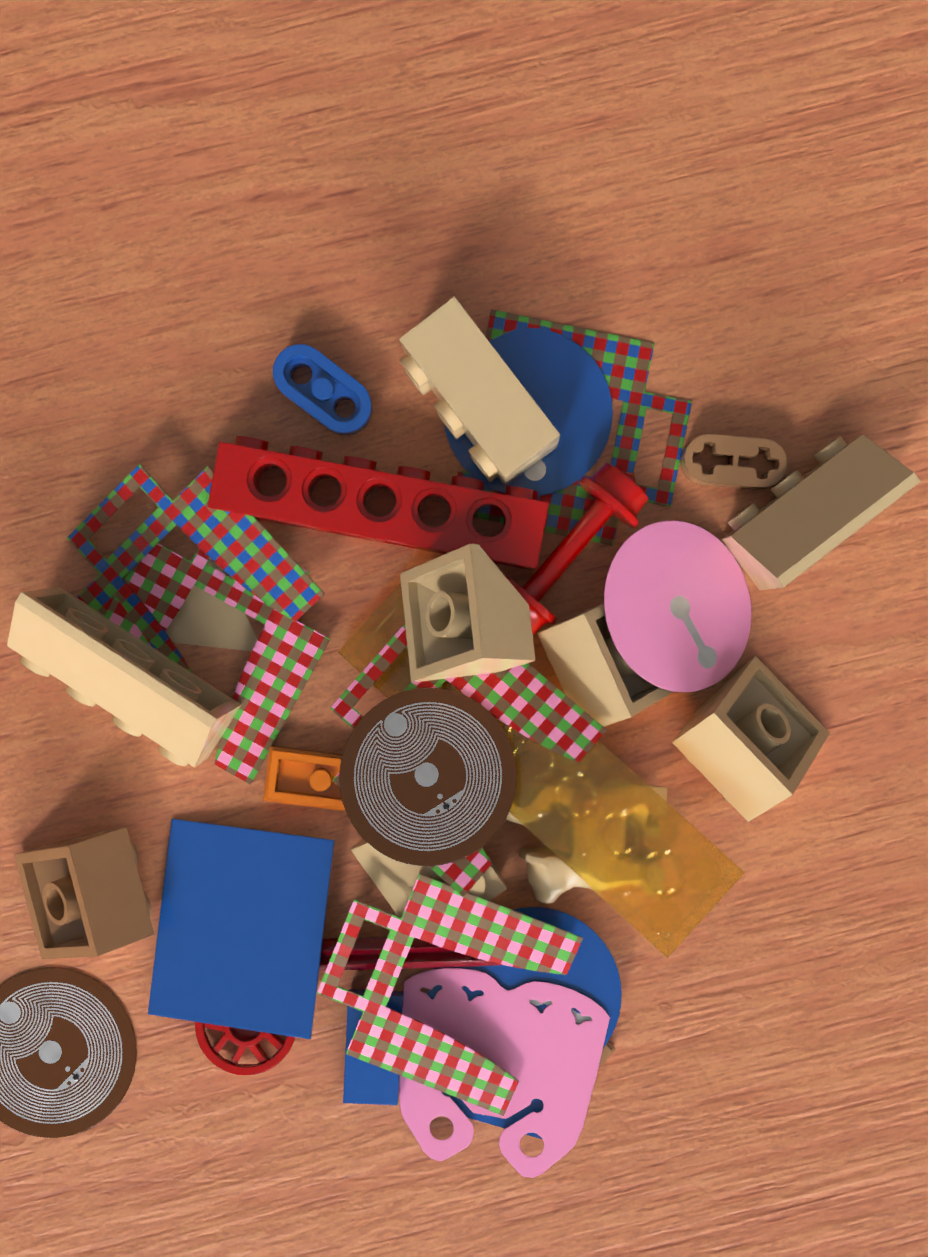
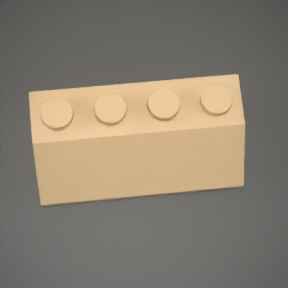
[7,587,242,767]

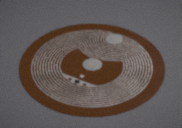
[339,688,517,866]
[0,968,137,1138]

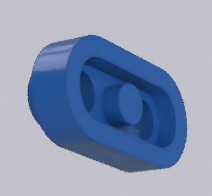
[273,344,373,436]

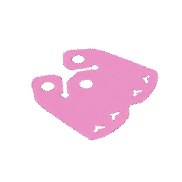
[399,968,610,1178]

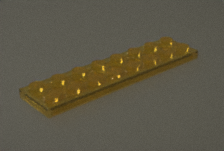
[338,583,745,958]

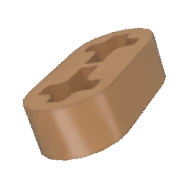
[680,434,788,490]

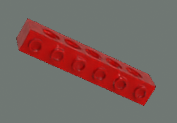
[207,436,549,571]

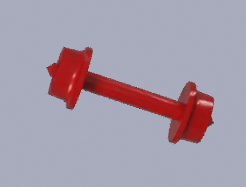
[503,463,649,635]

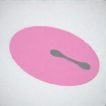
[604,521,752,692]

